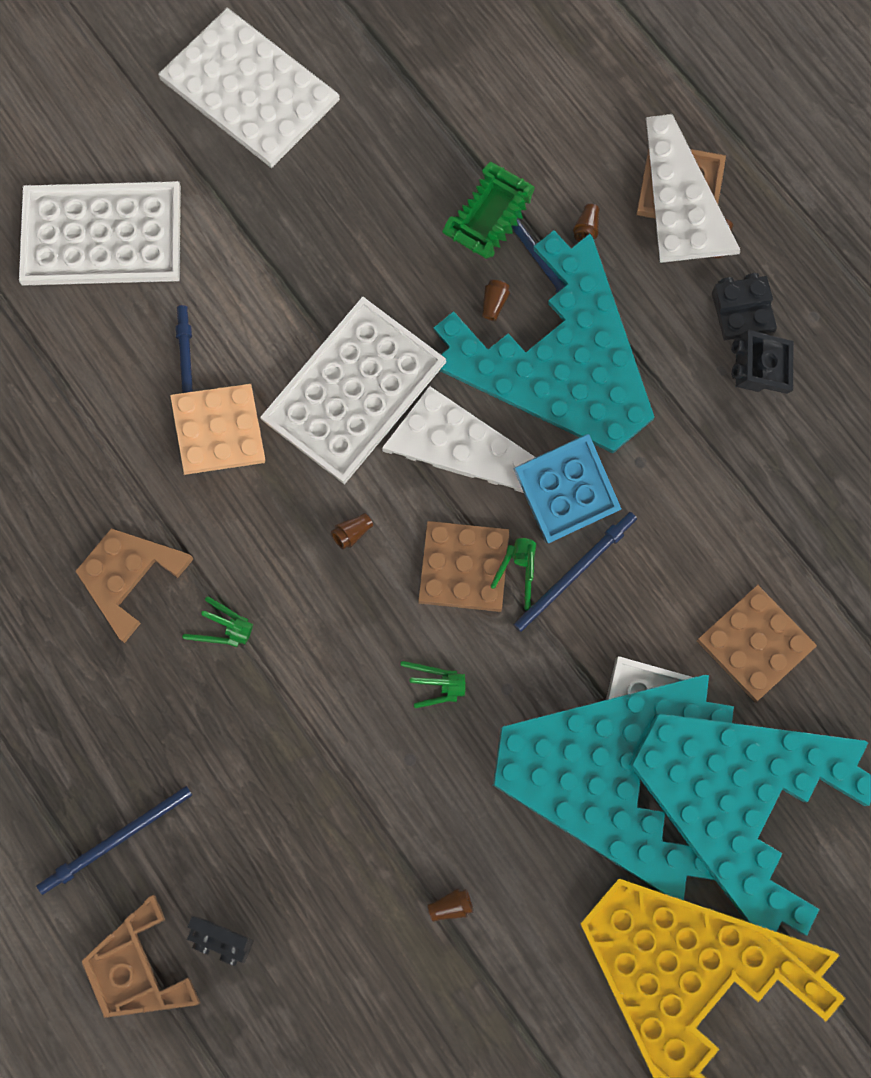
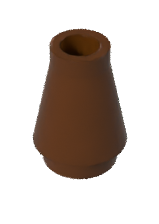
[573,204,600,242]
[482,280,510,321]
[331,513,373,549]
[428,889,473,922]

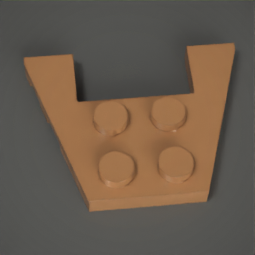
[76,529,193,643]
[82,895,200,1018]

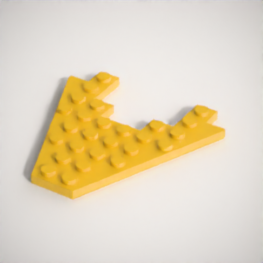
[581,879,845,1078]

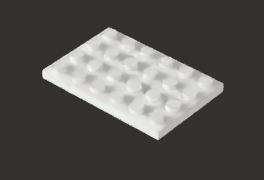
[159,8,339,168]
[19,182,181,285]
[260,297,446,485]

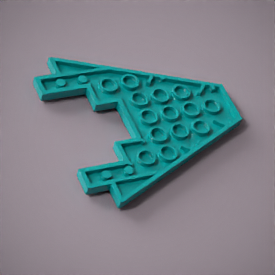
[433,230,654,453]
[493,675,734,901]
[630,714,871,936]

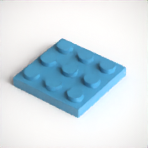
[513,434,621,543]

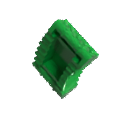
[442,162,535,259]

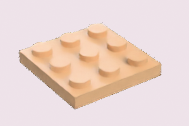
[170,384,265,475]

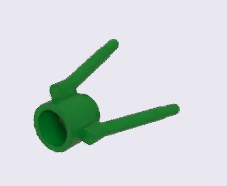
[490,538,537,611]
[182,596,253,647]
[400,661,465,708]

